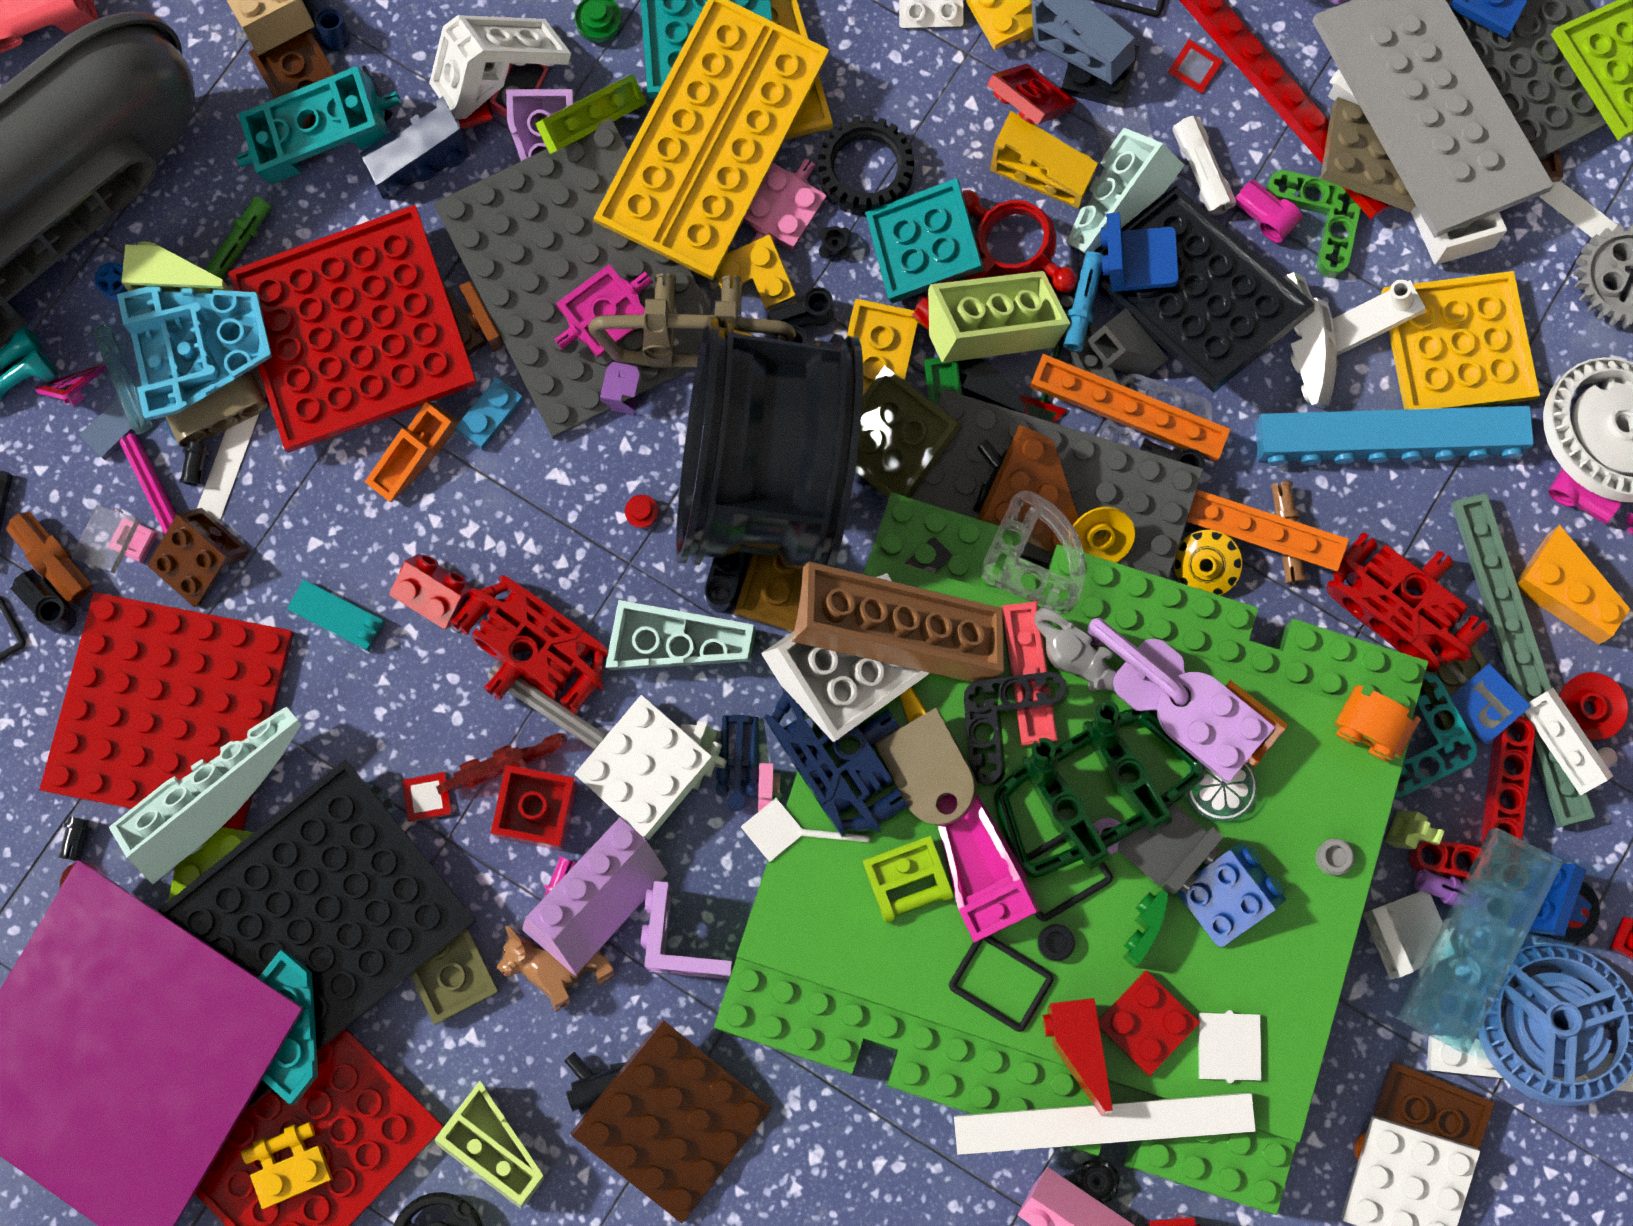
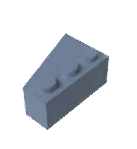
[1031,0,1135,85]

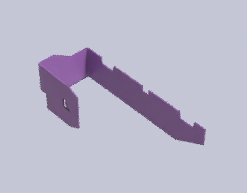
[600,362,639,415]

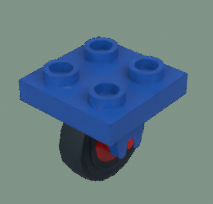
[1507,861,1600,942]

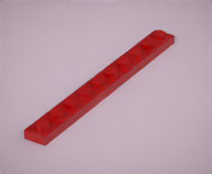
[1179,0,1392,220]

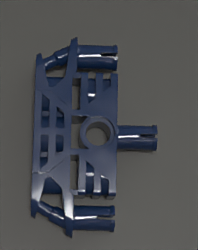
[764,687,909,837]

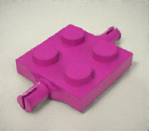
[554,264,653,359]

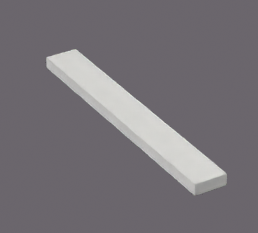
[954,1092,1255,1155]

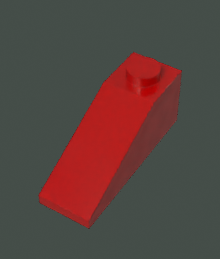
[1042,998,1113,1116]

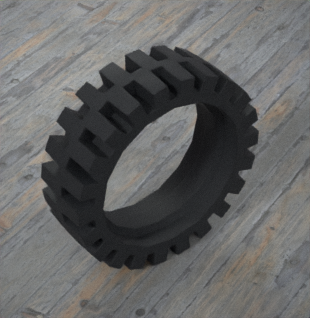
[818,116,914,216]

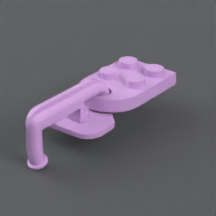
[1086,618,1275,784]

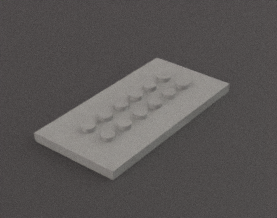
[1312,0,1554,238]

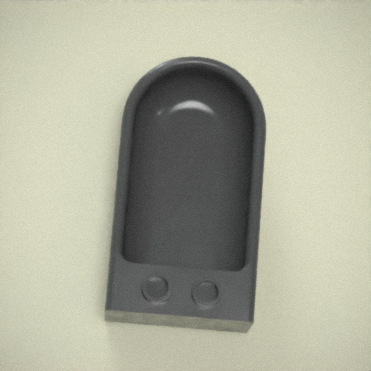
[0,11,195,349]

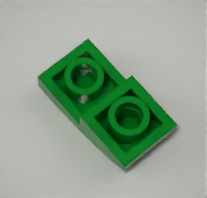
[1123,889,1168,967]

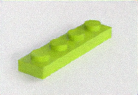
[535,74,647,154]

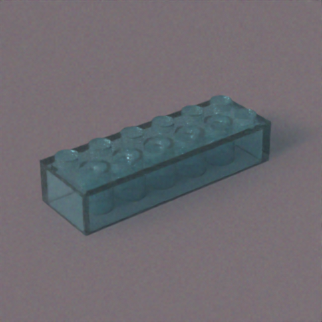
[1396,828,1564,1055]

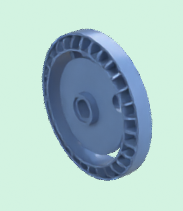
[1476,944,1633,1106]

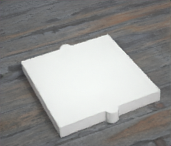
[1198,1010,1261,1083]

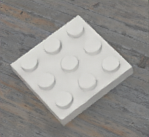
[575,695,716,840]
[1341,1115,1480,1226]

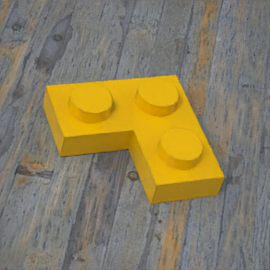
[716,234,797,309]

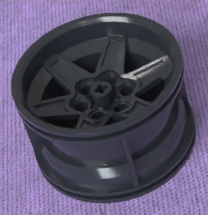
[676,316,863,578]

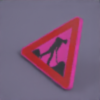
[35,363,107,406]

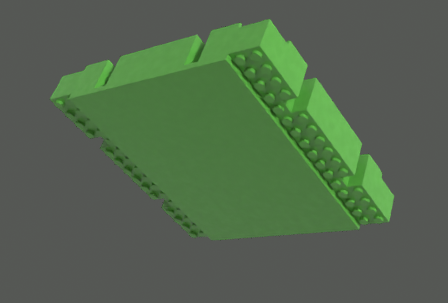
[713,492,1428,1215]

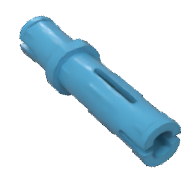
[1063,251,1103,352]

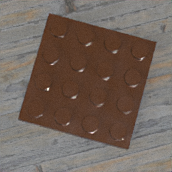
[570,1019,772,1224]

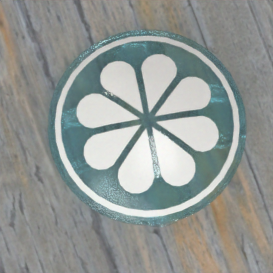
[1186,763,1258,823]

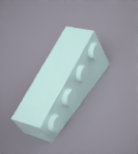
[605,600,756,670]

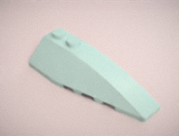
[109,706,301,884]

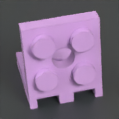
[641,881,734,980]

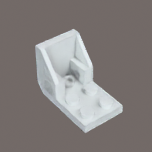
[429,15,571,119]

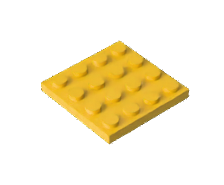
[1381,271,1540,410]

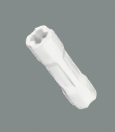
[1172,116,1237,216]

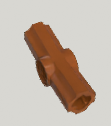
[6,511,94,605]

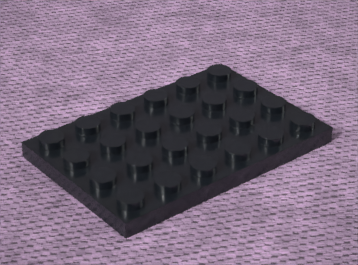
[1078,186,1314,393]

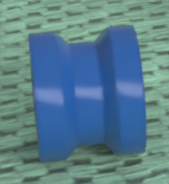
[94,262,128,303]

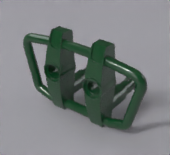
[994,701,1206,878]

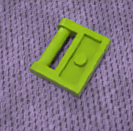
[862,835,954,923]

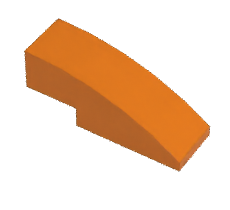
[365,402,460,502]

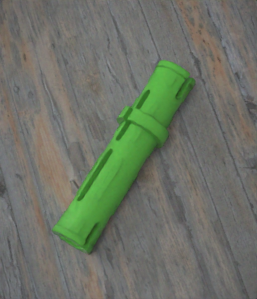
[205,196,272,279]

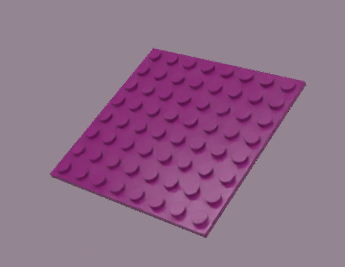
[0,860,304,1226]

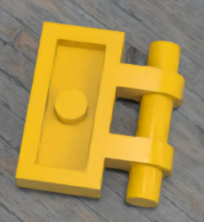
[241,1122,333,1209]

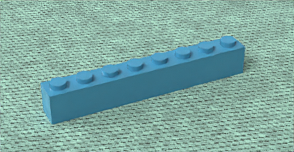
[1255,406,1534,466]

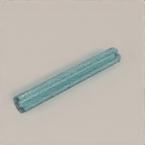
[92,322,152,434]

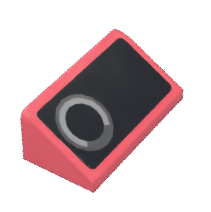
[490,63,549,118]

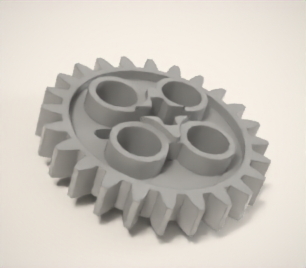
[1573,224,1633,330]

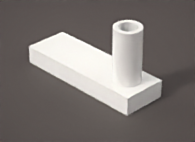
[1333,280,1426,356]
[1524,688,1617,796]

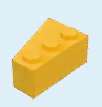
[990,111,1098,209]

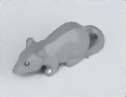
[1034,608,1117,692]

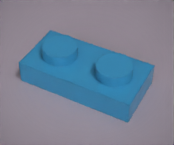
[455,377,524,451]

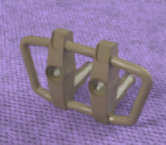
[588,273,796,368]

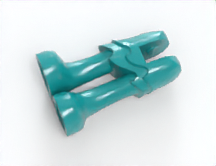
[0,325,59,400]

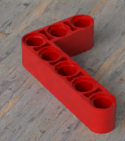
[1408,716,1535,887]

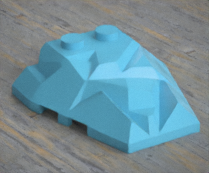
[117,286,272,421]

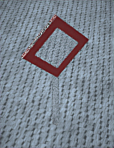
[1167,39,1278,94]

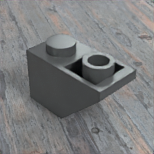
[1086,308,1168,378]

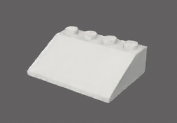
[761,573,930,742]

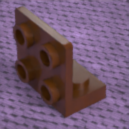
[148,508,249,607]

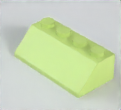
[928,271,1071,363]

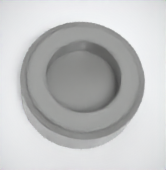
[1315,838,1354,876]

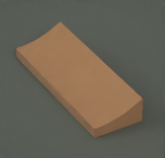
[792,561,1004,683]

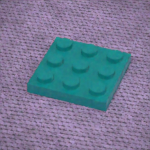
[865,178,984,304]

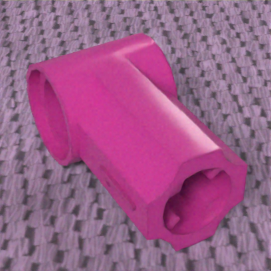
[1235,179,1303,243]
[1548,468,1622,524]

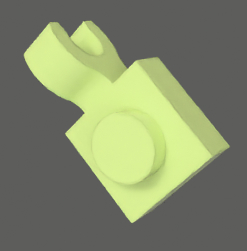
[1385,811,1445,849]

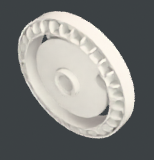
[1543,357,1633,502]

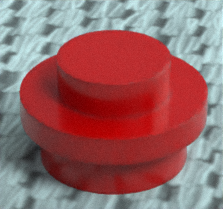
[625,495,658,528]

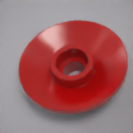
[1559,672,1628,741]

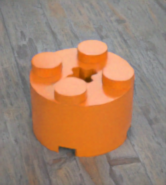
[1334,685,1421,762]

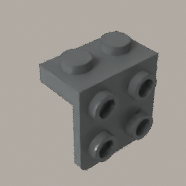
[1118,804,1224,896]

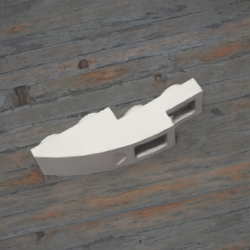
[1284,272,1337,409]

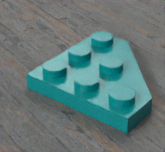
[258,950,318,1105]

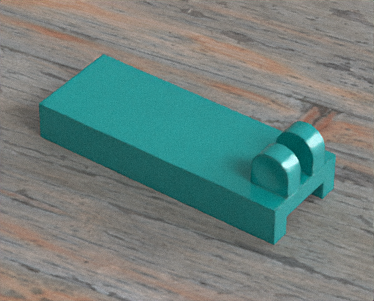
[287,579,385,652]

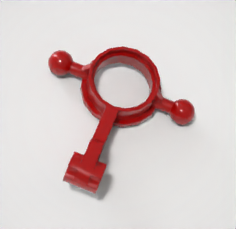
[912,190,1078,331]

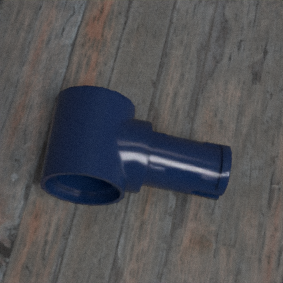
[302,0,350,51]

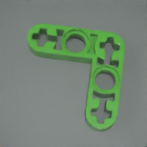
[1266,170,1361,278]

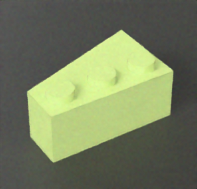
[434,1081,544,1210]

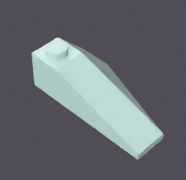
[1066,128,1184,254]

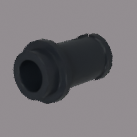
[179,442,210,486]
[58,816,91,861]

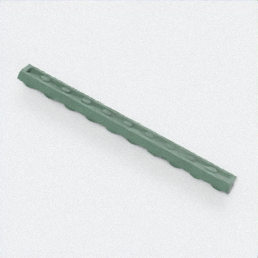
[1451,493,1595,828]

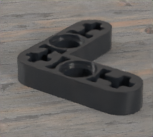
[964,672,1069,786]

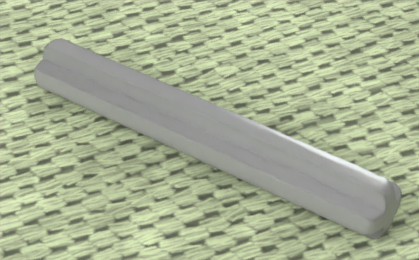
[488,663,606,750]

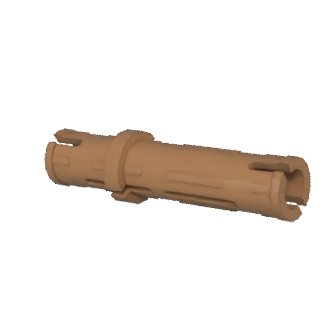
[1271,481,1307,585]

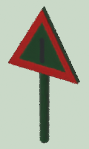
[1019,344,1067,423]

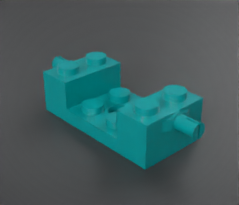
[236,66,402,184]

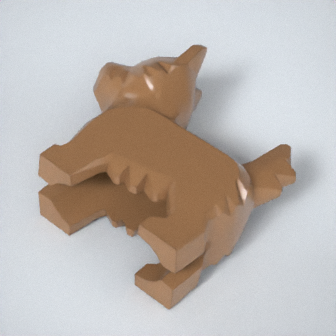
[497,926,615,1013]

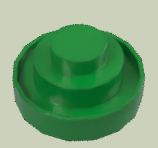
[574,0,622,43]

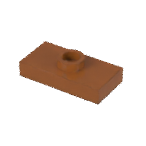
[459,281,504,352]

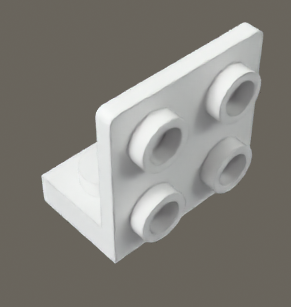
[899,0,963,28]
[1362,891,1455,980]

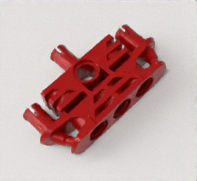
[1326,533,1489,672]
[450,575,608,714]

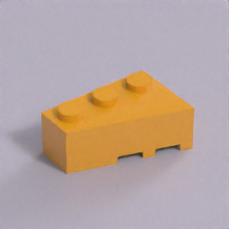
[1516,524,1630,645]

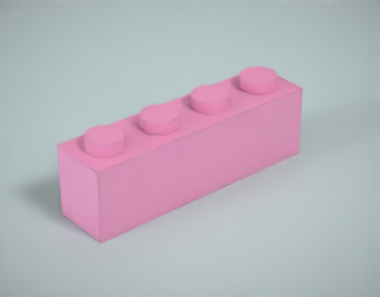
[1017,1167,1135,1226]

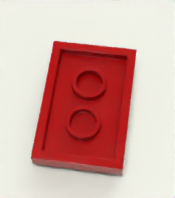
[986,63,1077,125]

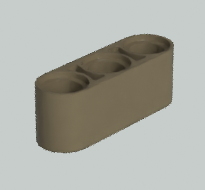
[165,374,268,447]

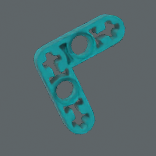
[1394,673,1477,798]

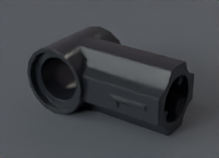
[767,287,834,336]
[10,569,77,634]

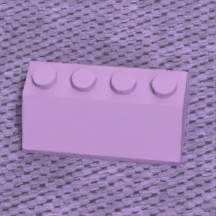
[522,817,668,976]

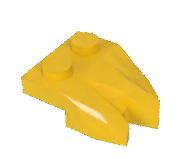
[965,0,1034,51]

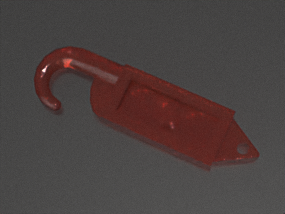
[436,733,567,795]

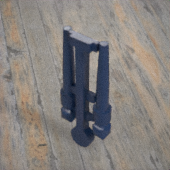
[715,715,759,811]

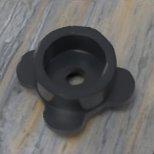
[819,226,851,259]

